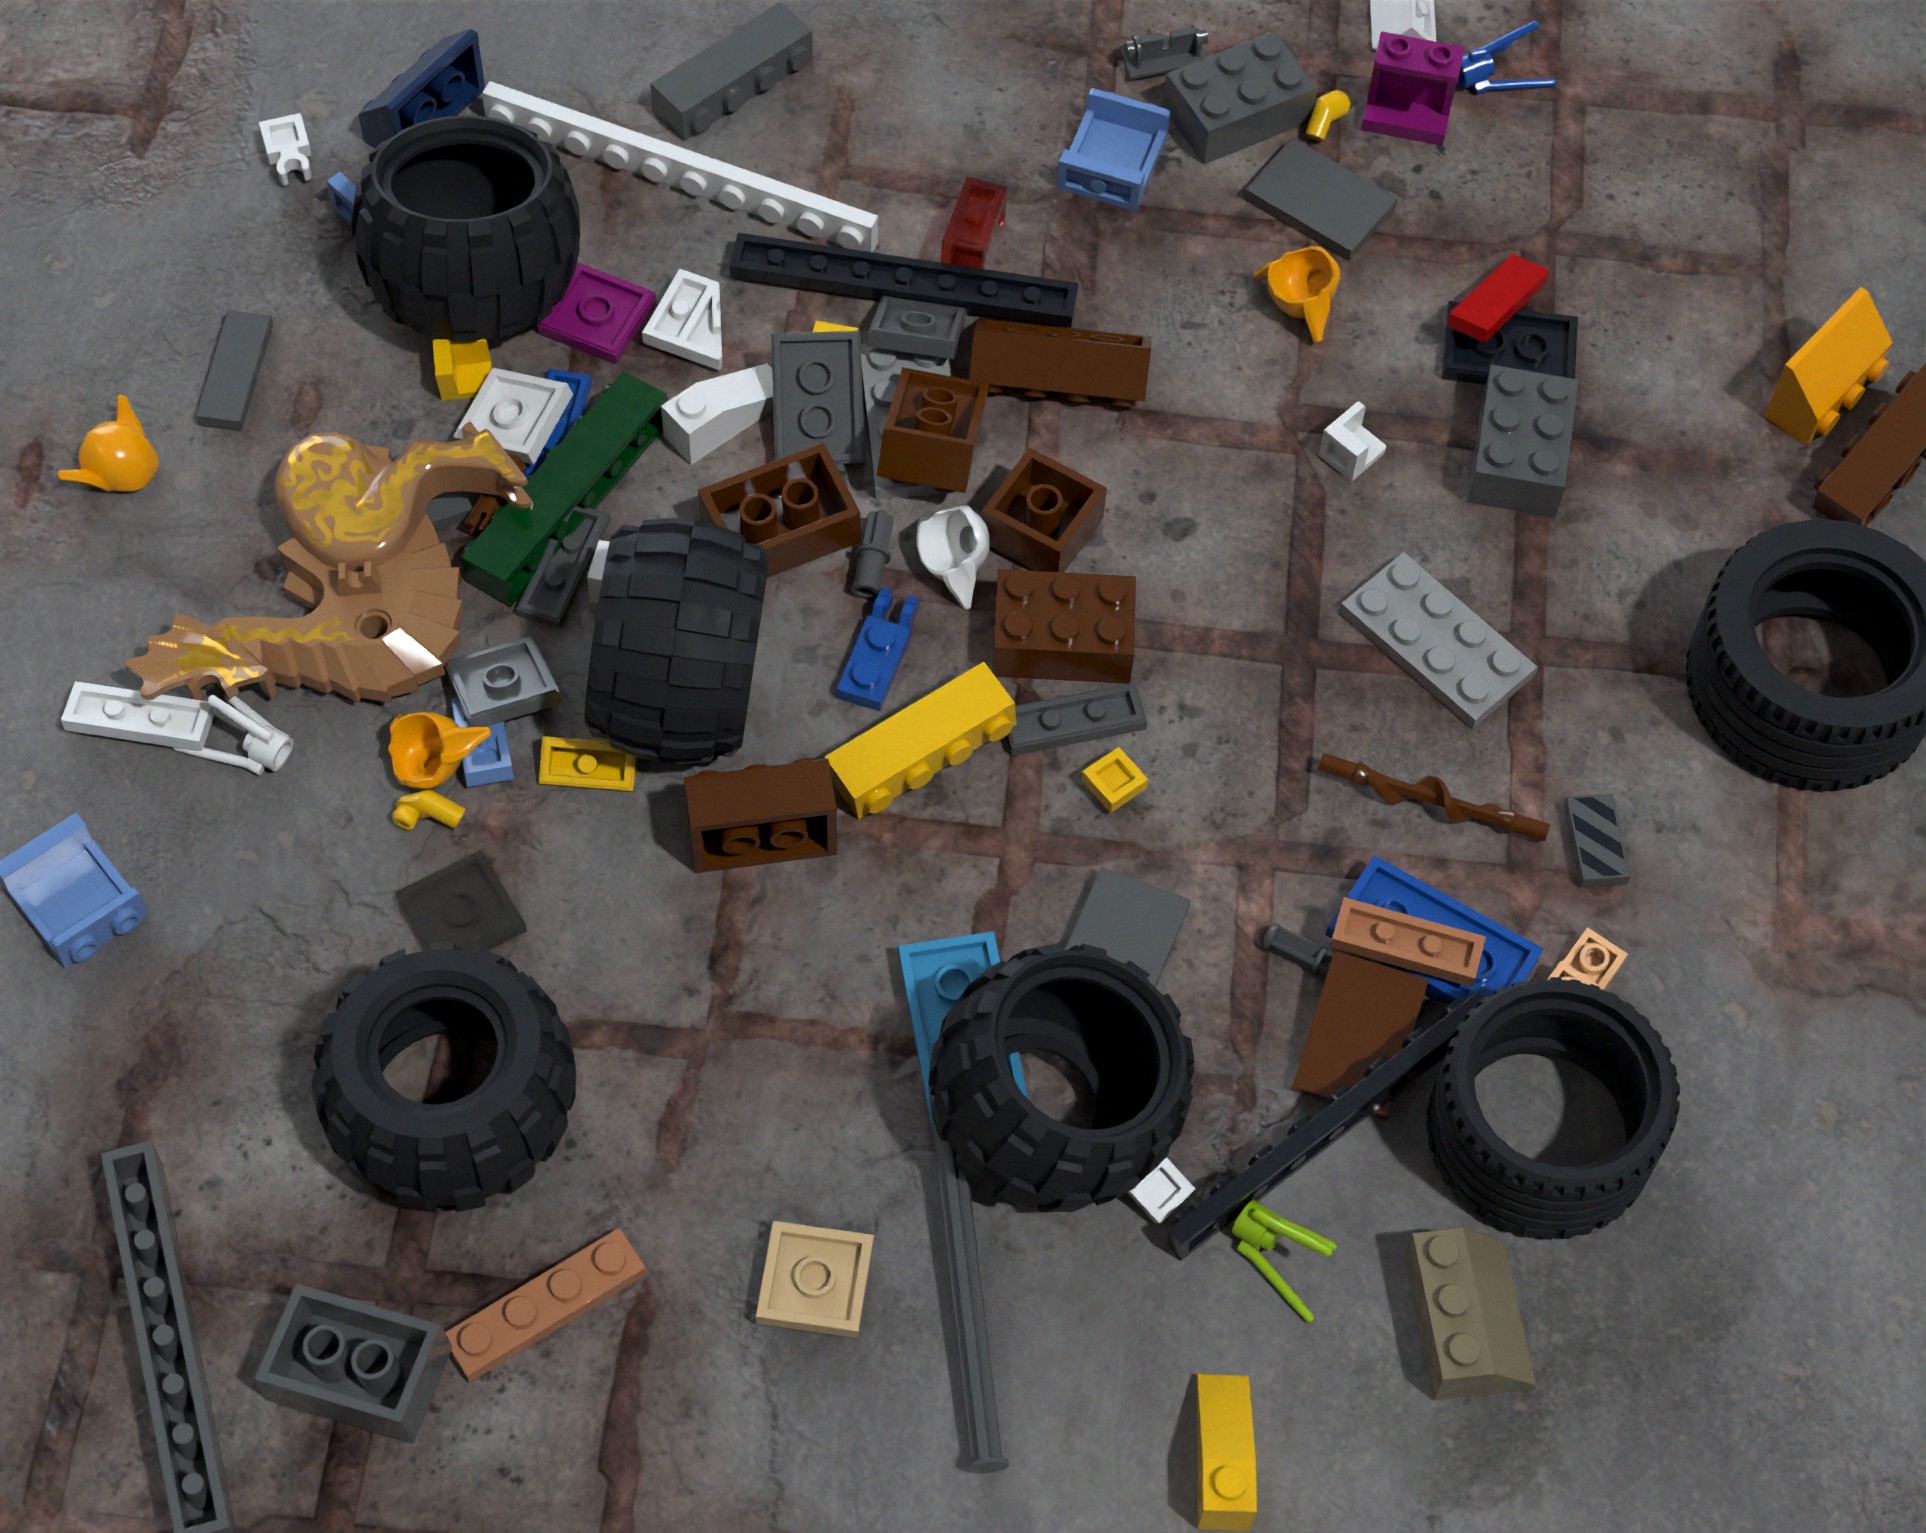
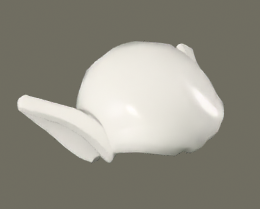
[916,506,990,610]

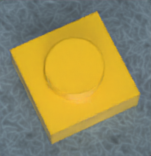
[1081,747,1149,813]

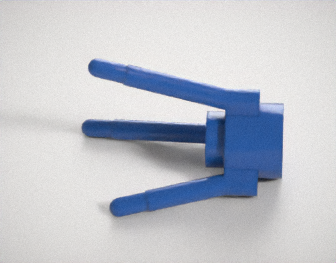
[1457,21,1557,94]

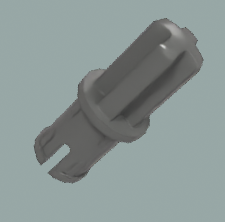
[851,510,894,600]

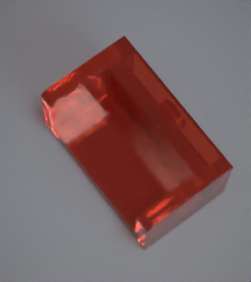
[941,177,1008,269]

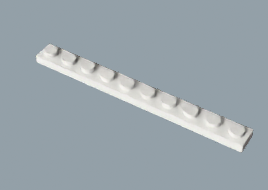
[482,81,878,252]

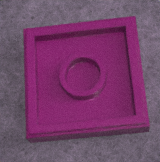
[537,262,656,364]

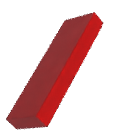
[1447,253,1550,343]

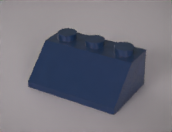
[358,29,485,149]

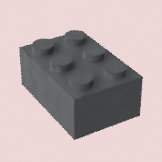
[1163,31,1318,165]
[1467,365,1579,518]
[254,1283,453,1444]

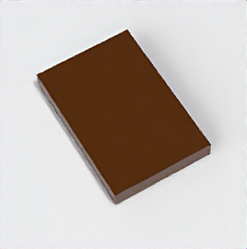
[1292,950,1429,1120]

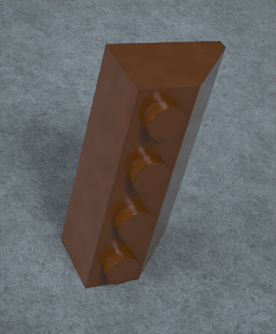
[969,318,1152,407]

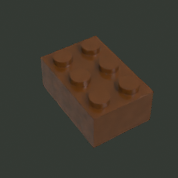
[698,442,861,577]
[992,569,1136,684]
[684,758,837,874]

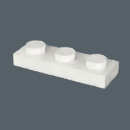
[61,681,215,751]

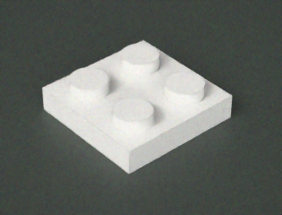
[453,368,573,465]

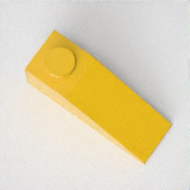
[1196,1374,1257,1531]

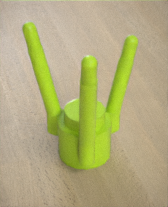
[1232,1200,1337,1323]

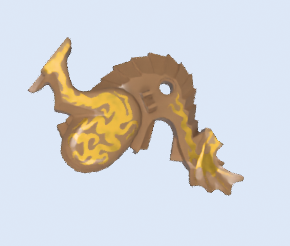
[125,422,533,703]

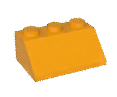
[1764,287,1893,446]

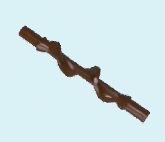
[1318,753,1550,842]

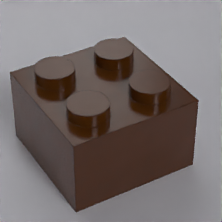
[981,448,1107,573]

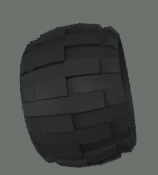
[351,116,581,341]
[584,518,770,764]
[311,942,577,1212]
[928,943,1195,1212]

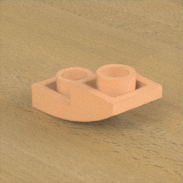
[1548,927,1628,990]

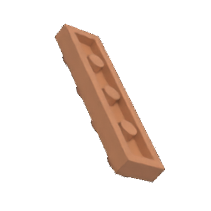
[445,1228,647,1383]

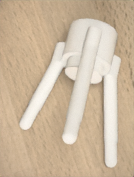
[173,695,294,776]

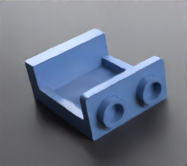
[1057,88,1170,212]
[0,812,149,969]

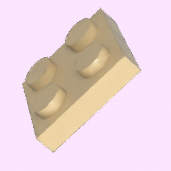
[756,1221,874,1338]

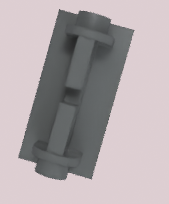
[1119,24,1208,79]

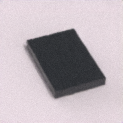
[1441,301,1578,385]

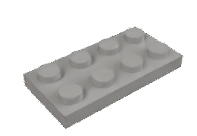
[861,344,963,499]
[1339,552,1538,730]

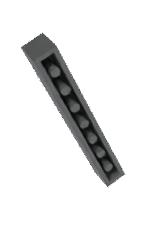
[101,1140,238,1533]

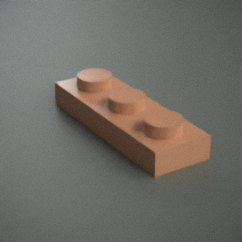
[1330,897,1486,987]

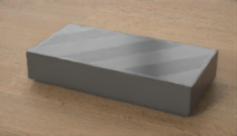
[1563,794,1630,888]

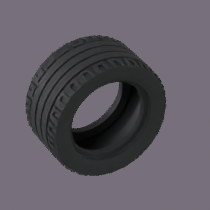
[1685,519,1926,791]

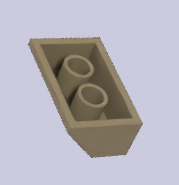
[1404,1228,1536,1401]

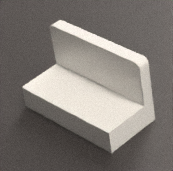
[1370,0,1437,51]

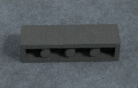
[650,2,813,141]

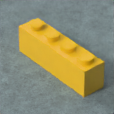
[824,662,1017,819]

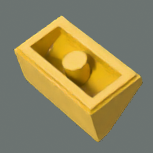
[539,736,638,791]

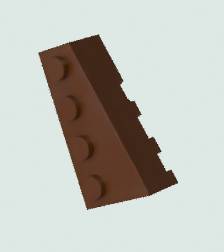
[1813,363,1926,527]

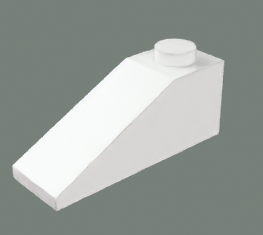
[661,364,774,465]

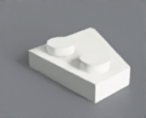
[642,269,723,371]

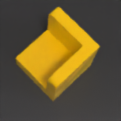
[432,339,492,401]

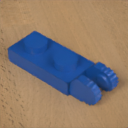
[837,587,920,711]

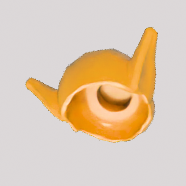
[1253,246,1340,343]
[57,394,160,492]
[388,712,491,790]

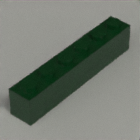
[461,371,668,607]

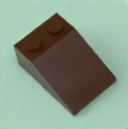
[877,367,989,493]

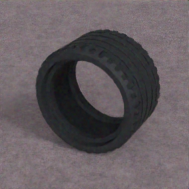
[1426,977,1680,1240]

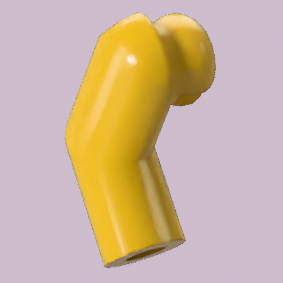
[1305,90,1351,142]
[392,790,466,830]

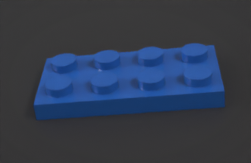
[1325,855,1544,1004]

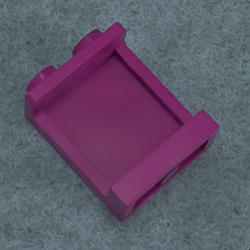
[1361,31,1465,146]

